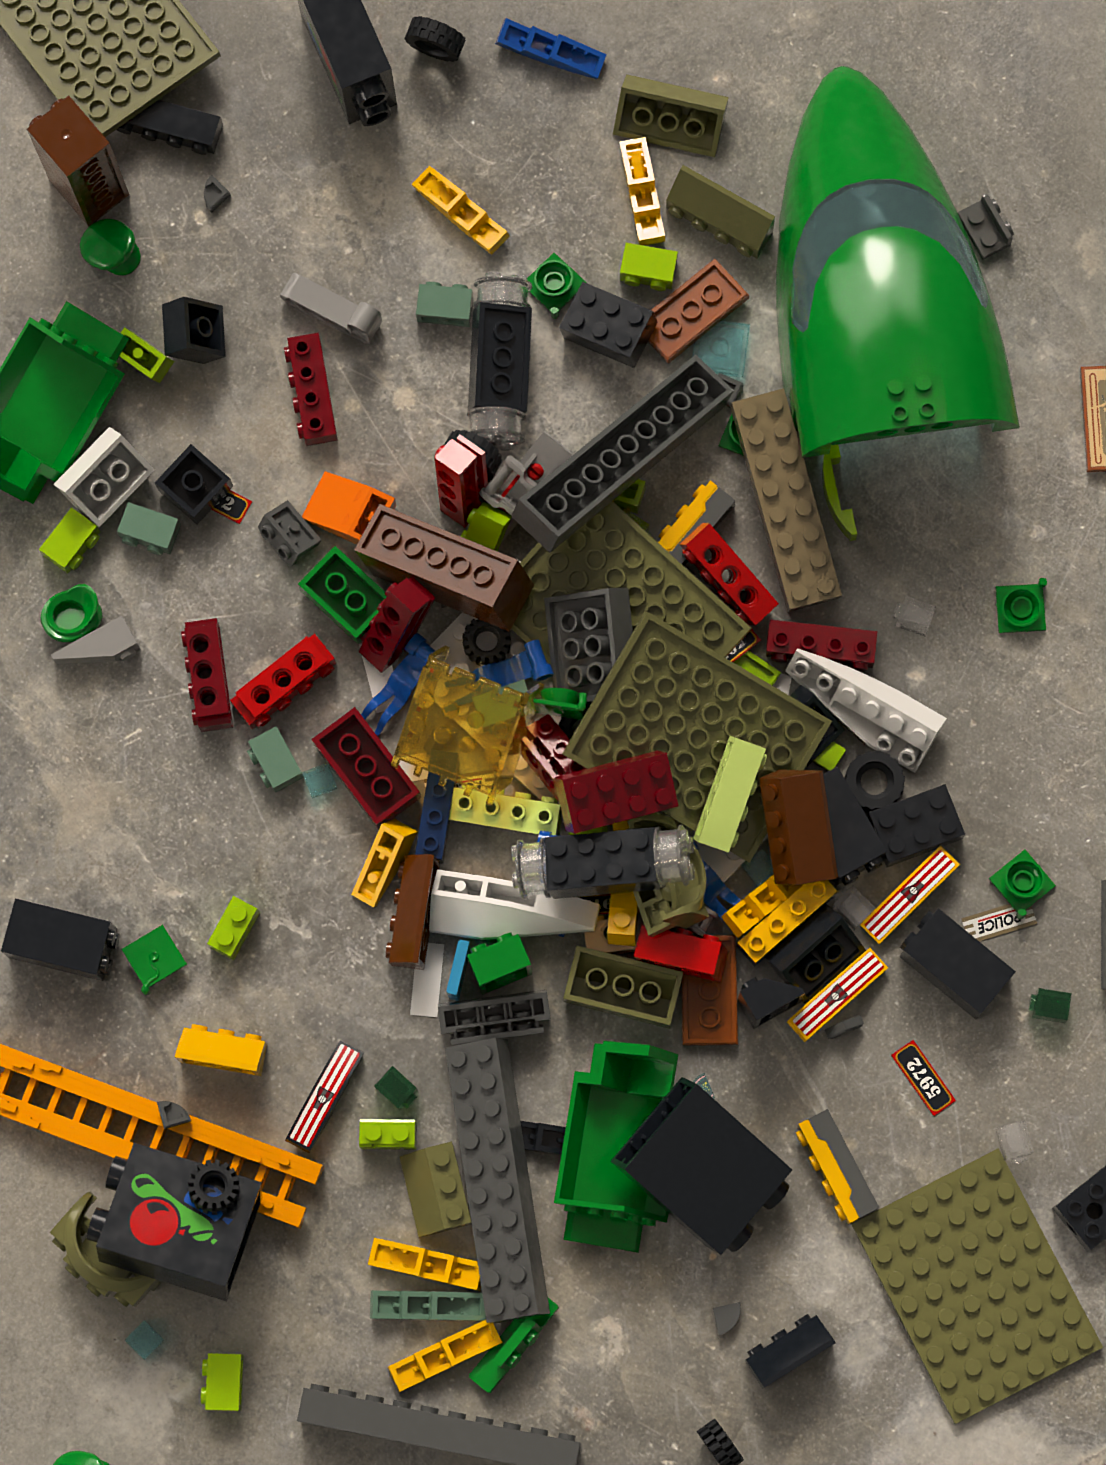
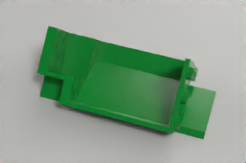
[0,301,130,504]
[554,1041,678,1253]

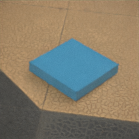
[446,940,471,1001]

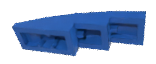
[495,18,607,79]

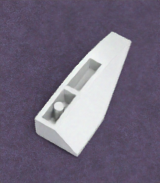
[785,648,947,773]
[429,869,600,940]

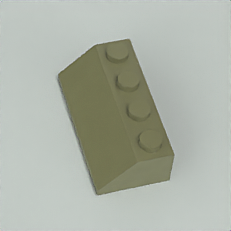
[613,74,729,157]
[666,165,775,259]
[563,946,683,1029]

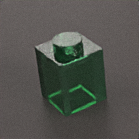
[1029,988,1072,1023]
[374,1066,418,1111]

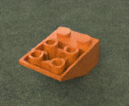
[302,471,397,545]

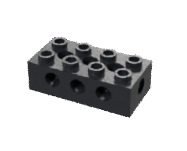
[1052,1165,1106,1252]

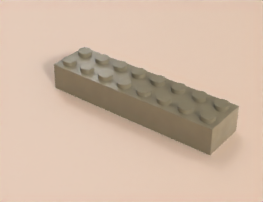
[730,388,842,613]

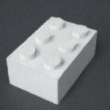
[54,427,154,527]

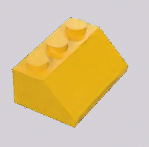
[175,1024,267,1076]

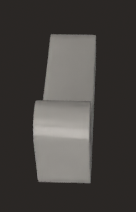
[280,273,382,345]

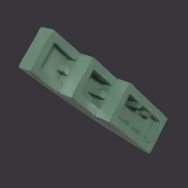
[370,1290,486,1321]

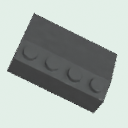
[544,588,633,703]

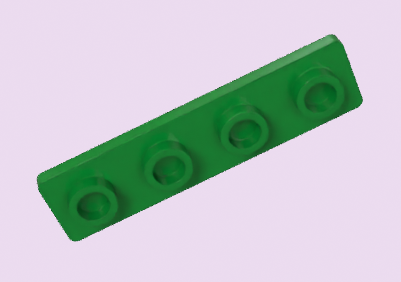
[469,1298,559,1393]

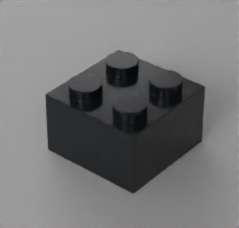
[162,297,226,364]
[155,444,233,525]

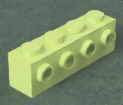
[693,736,767,853]
[449,783,563,836]

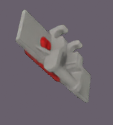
[466,431,574,543]

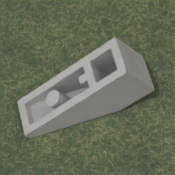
[51,616,140,665]

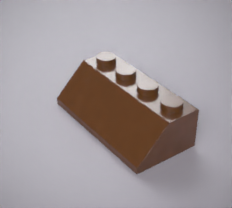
[759,770,838,885]
[386,854,441,970]

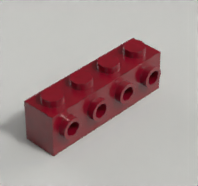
[284,332,338,446]
[766,620,878,671]

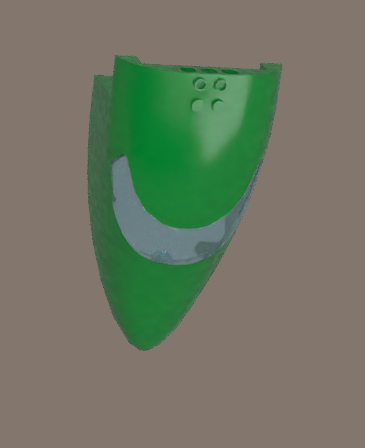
[776,66,1020,458]

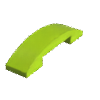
[822,445,857,541]

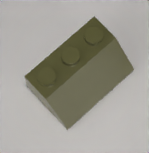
[400,1141,472,1238]

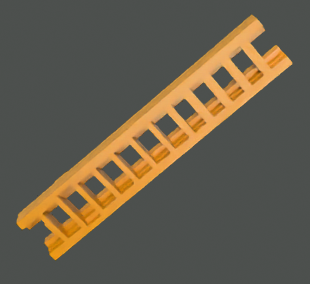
[0,1044,324,1229]

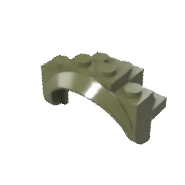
[626,813,709,937]
[50,1192,161,1307]

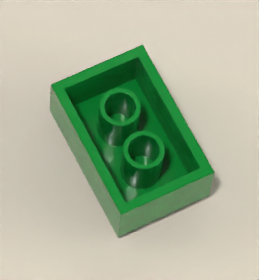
[298,546,387,645]
[467,932,533,995]

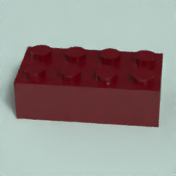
[311,707,422,830]
[554,750,679,834]

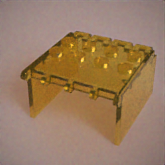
[391,645,544,806]

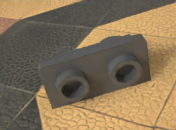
[958,194,1014,260]
[258,500,321,567]

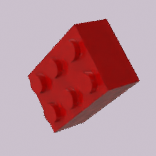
[634,925,728,983]

